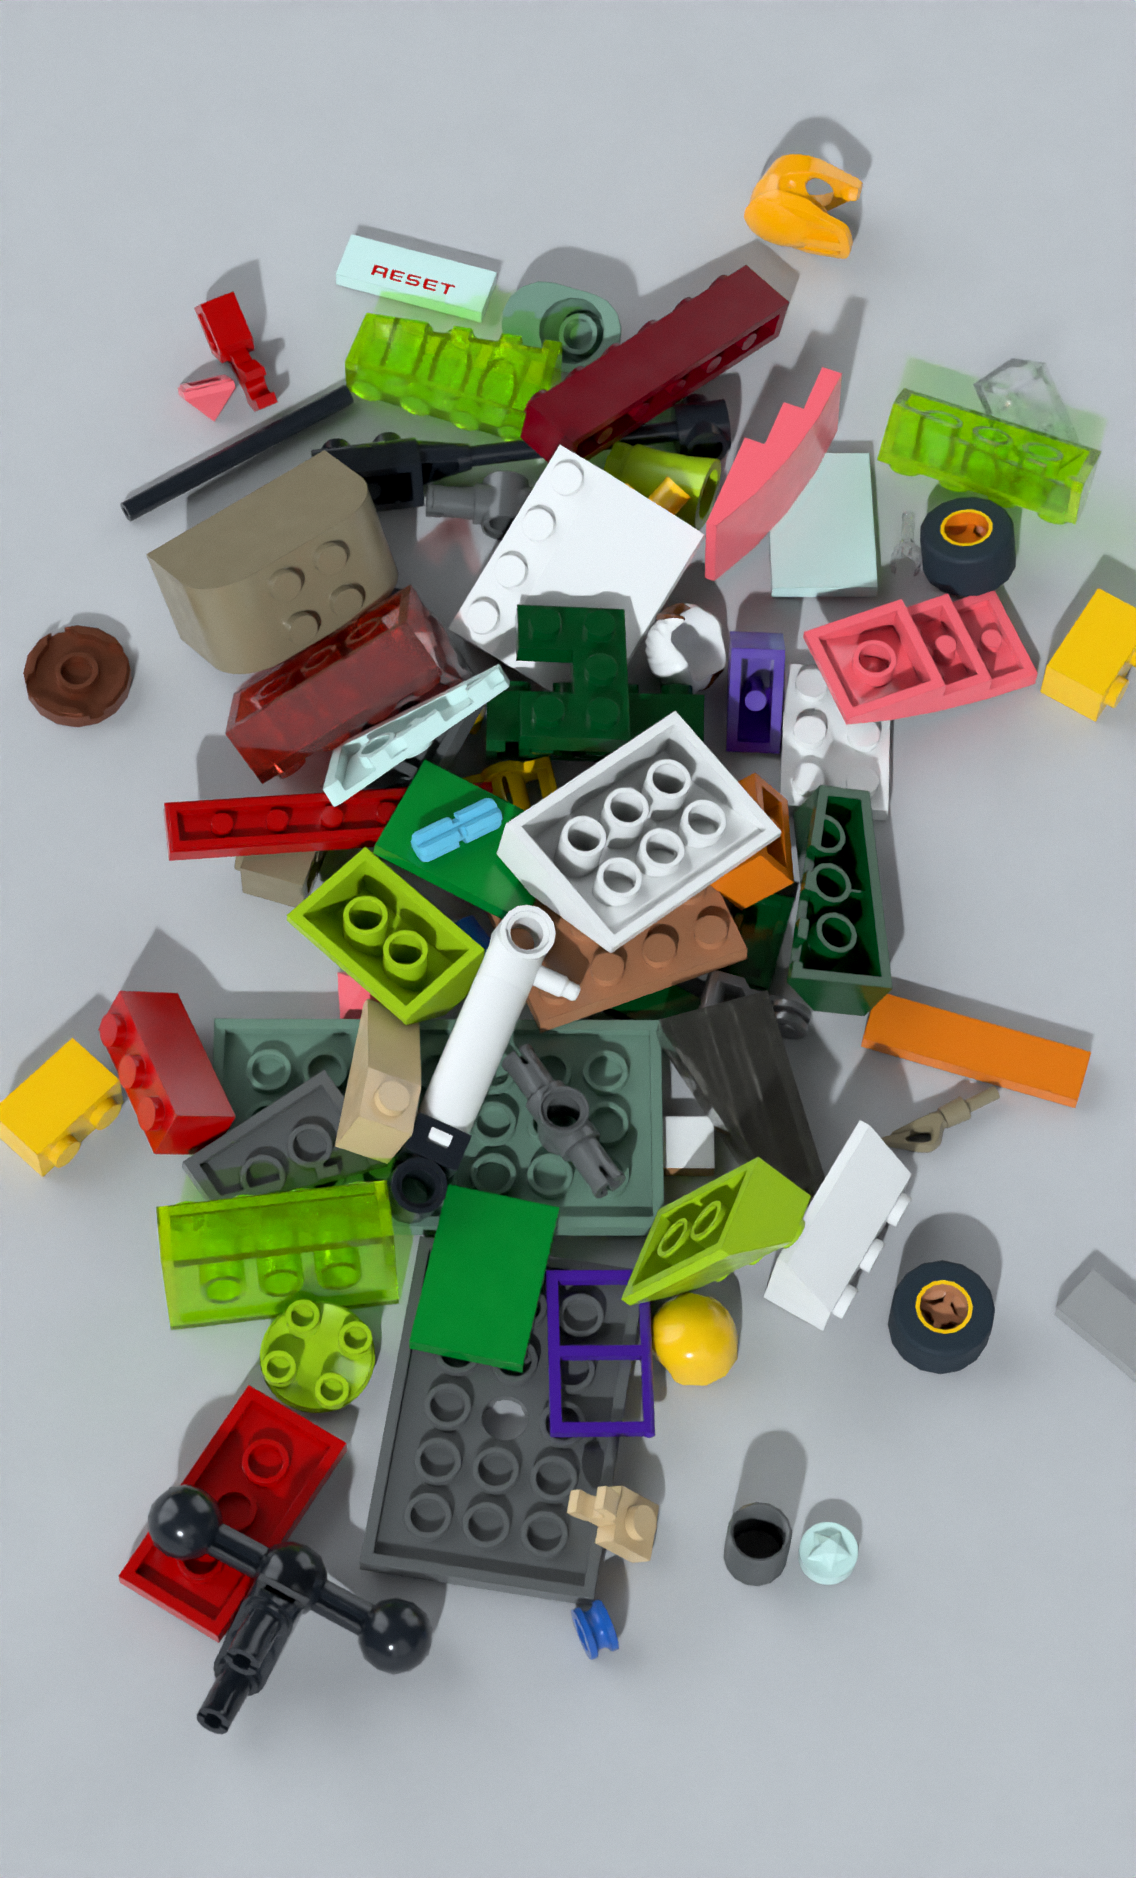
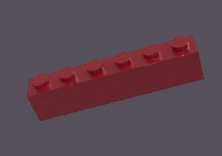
[520,265,789,463]

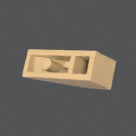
[335,999,421,1164]

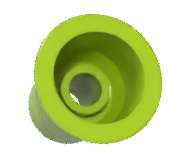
[603,441,721,530]

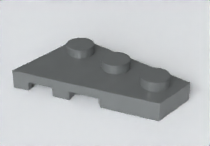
[182,1070,388,1213]

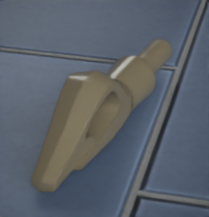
[881,1086,1000,1153]

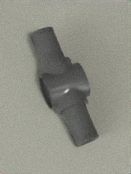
[425,471,534,540]
[501,1044,626,1199]

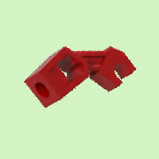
[194,291,278,412]

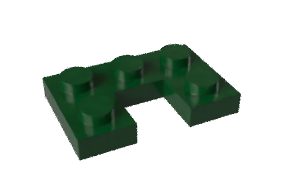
[515,604,631,752]

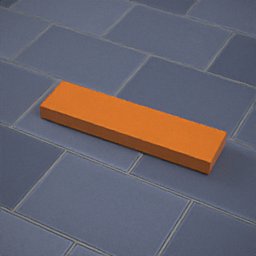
[861,994,1091,1108]

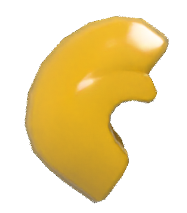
[651,1292,738,1386]

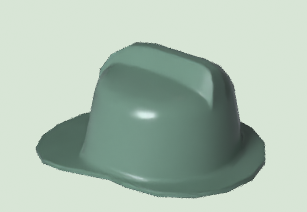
[501,281,622,373]

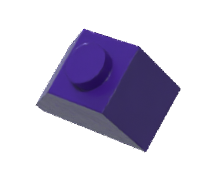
[726,631,786,754]

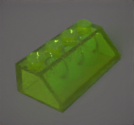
[156,1180,399,1330]

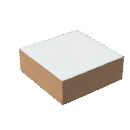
[662,1116,715,1176]

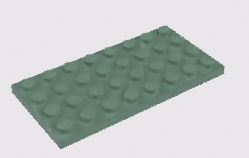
[207,1018,664,1236]

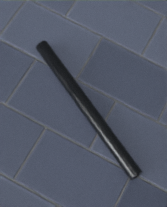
[120,385,354,522]

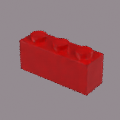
[98,991,236,1155]

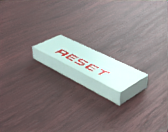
[336,234,497,323]

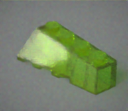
[345,313,563,441]
[877,388,1102,525]

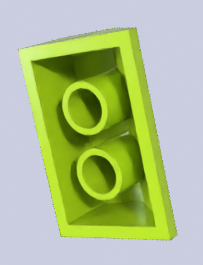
[287,847,485,1025]
[621,1157,811,1306]

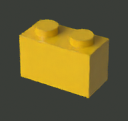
[1040,588,1136,722]
[0,1037,124,1177]

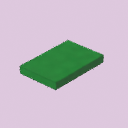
[373,760,537,929]
[409,1184,560,1372]

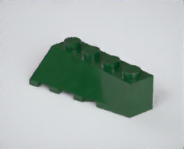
[486,681,705,762]
[787,785,893,1016]

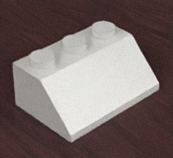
[764,1120,912,1331]

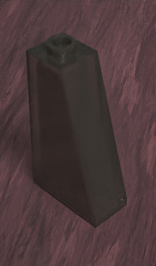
[656,990,825,1206]

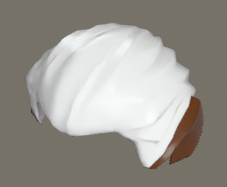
[645,603,726,694]

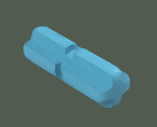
[410,798,503,862]

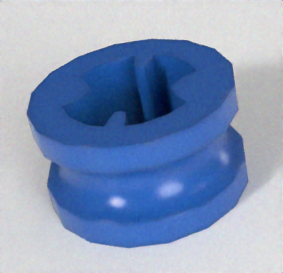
[571,1599,619,1660]

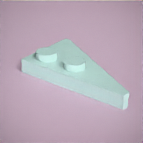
[323,664,510,807]

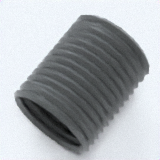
[723,1502,792,1586]

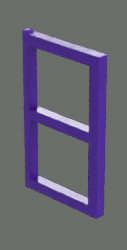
[546,1270,655,1438]

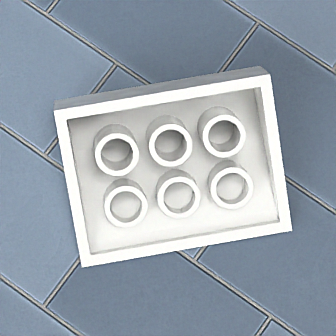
[448,445,706,692]
[497,711,782,953]

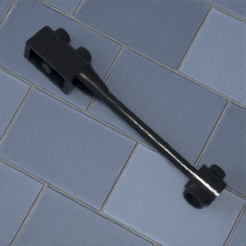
[311,394,731,512]

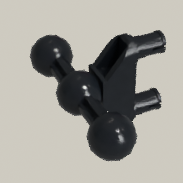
[148,1484,433,1734]

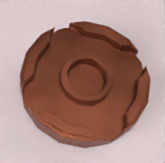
[23,625,132,727]

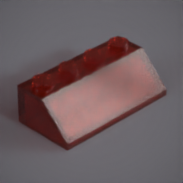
[225,584,445,784]

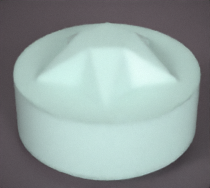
[798,1522,858,1585]

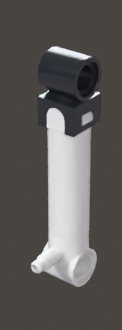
[381,905,581,1224]

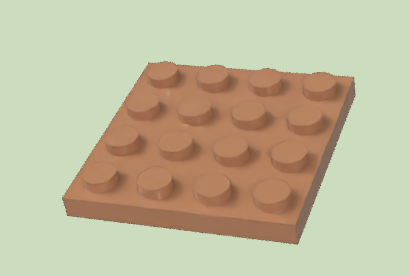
[486,885,747,1033]

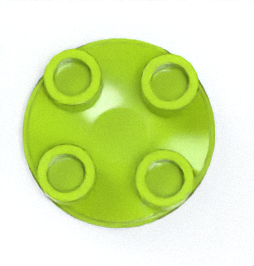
[260,1299,375,1413]

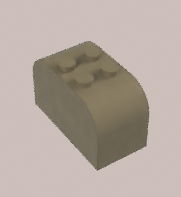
[146,450,399,674]

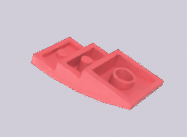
[705,367,842,581]
[803,590,1038,725]

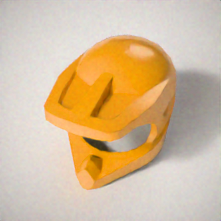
[744,154,863,259]

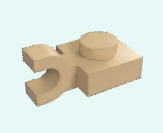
[567,1485,659,1563]

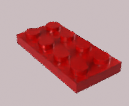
[118,1385,347,1643]

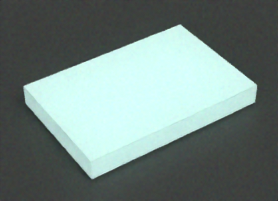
[768,453,878,598]

